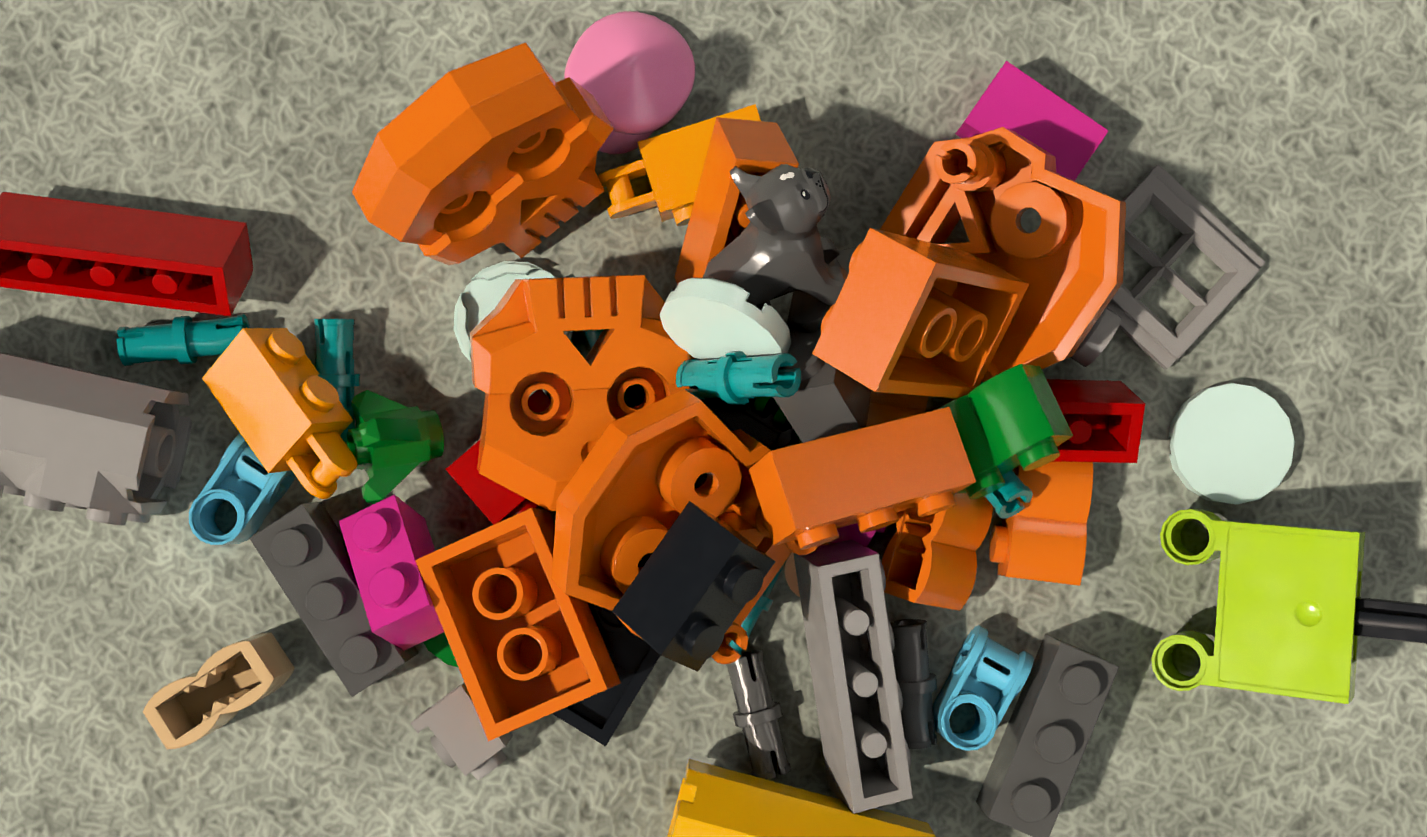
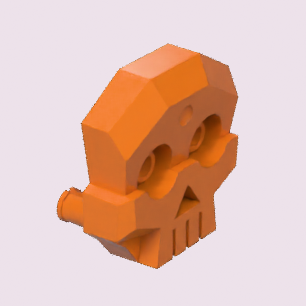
[352,42,614,265]
[880,127,1126,383]
[470,274,695,511]
[552,389,818,664]

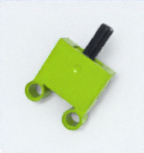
[1151,509,1427,704]

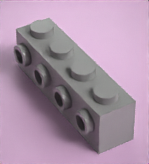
[794,539,913,814]

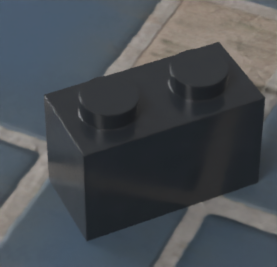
[612,501,776,672]

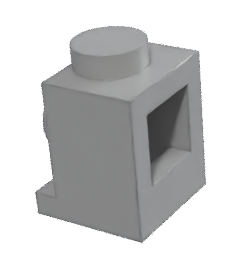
[411,682,513,781]

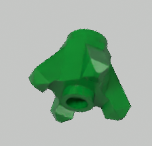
[347,390,444,504]

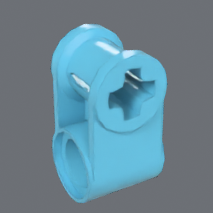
[189,433,296,545]
[933,625,1034,751]

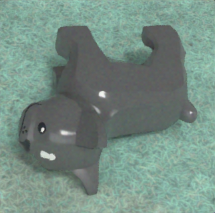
[703,164,848,310]

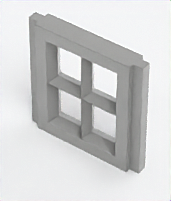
[1107,164,1265,370]

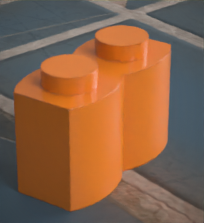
[989,462,1093,586]
[882,493,993,611]

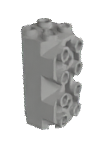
[0,352,192,525]

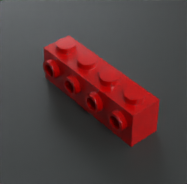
[0,192,253,316]

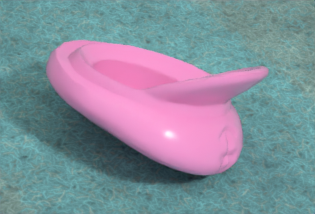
[564,11,695,154]

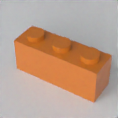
[674,117,799,285]
[749,407,976,550]

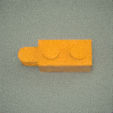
[598,104,761,226]
[202,328,357,499]

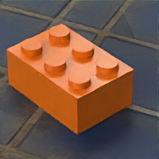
[812,228,1029,399]
[415,508,621,741]

